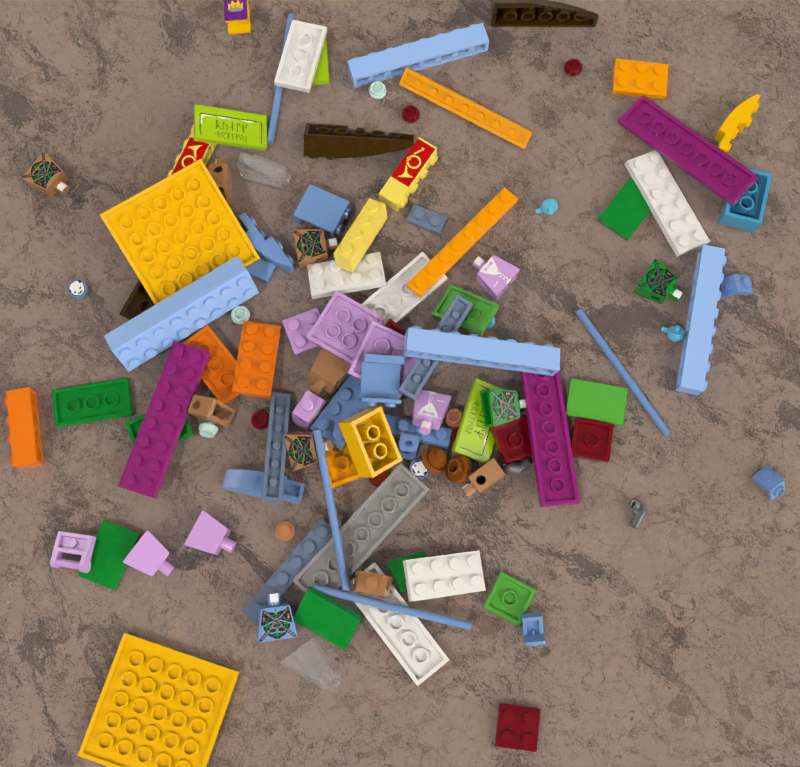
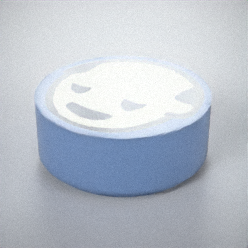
[68,279,88,299]
[409,459,429,480]

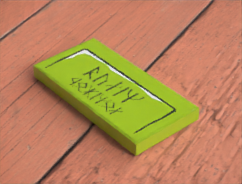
[194,104,267,151]
[452,378,504,464]

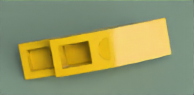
[714,94,761,154]

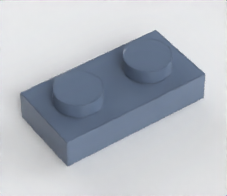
[406,204,447,236]

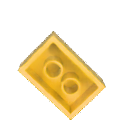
[338,406,402,478]

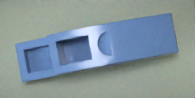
[239,212,294,273]
[222,469,305,504]

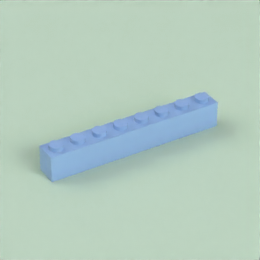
[347,23,489,88]
[675,244,727,396]
[403,326,560,376]

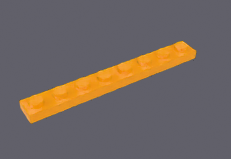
[399,67,533,149]
[406,187,518,299]

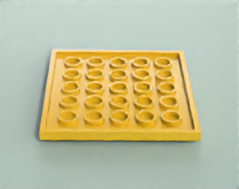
[100,159,260,305]
[77,633,240,767]

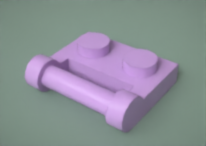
[50,531,97,573]

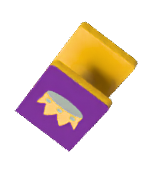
[224,0,251,34]

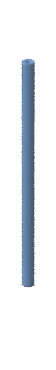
[267,14,295,144]
[575,309,671,436]
[313,430,350,591]
[313,584,472,630]

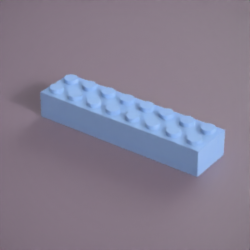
[104,256,259,372]

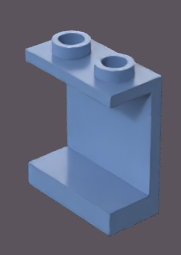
[293,184,352,238]
[359,354,404,407]

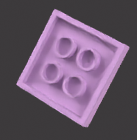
[306,290,385,365]
[347,320,417,398]

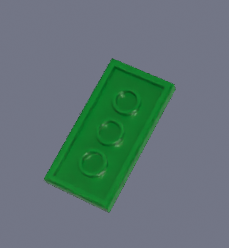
[52,378,134,428]

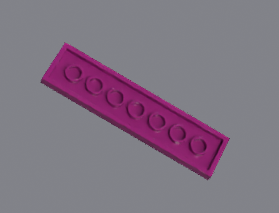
[618,95,758,206]
[118,341,211,499]
[520,371,580,507]

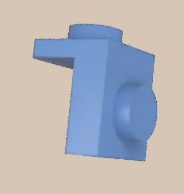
[720,274,753,297]
[752,465,785,501]
[521,612,546,646]

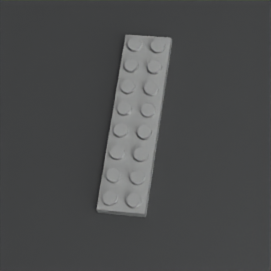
[292,463,430,598]

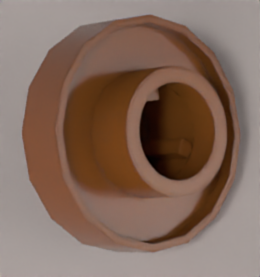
[421,445,448,474]
[445,454,472,484]

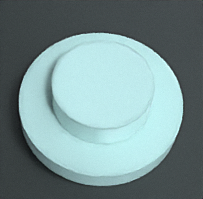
[369,81,387,99]
[231,306,250,325]
[198,421,218,438]

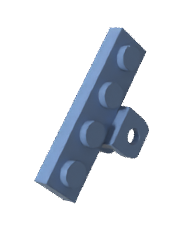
[385,414,452,460]

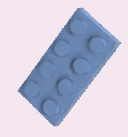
[310,375,378,451]

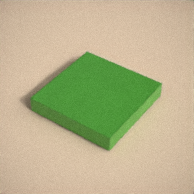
[483,571,537,626]

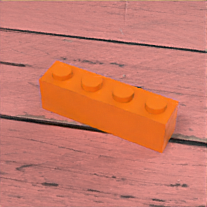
[4,387,44,470]

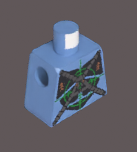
[256,591,297,643]

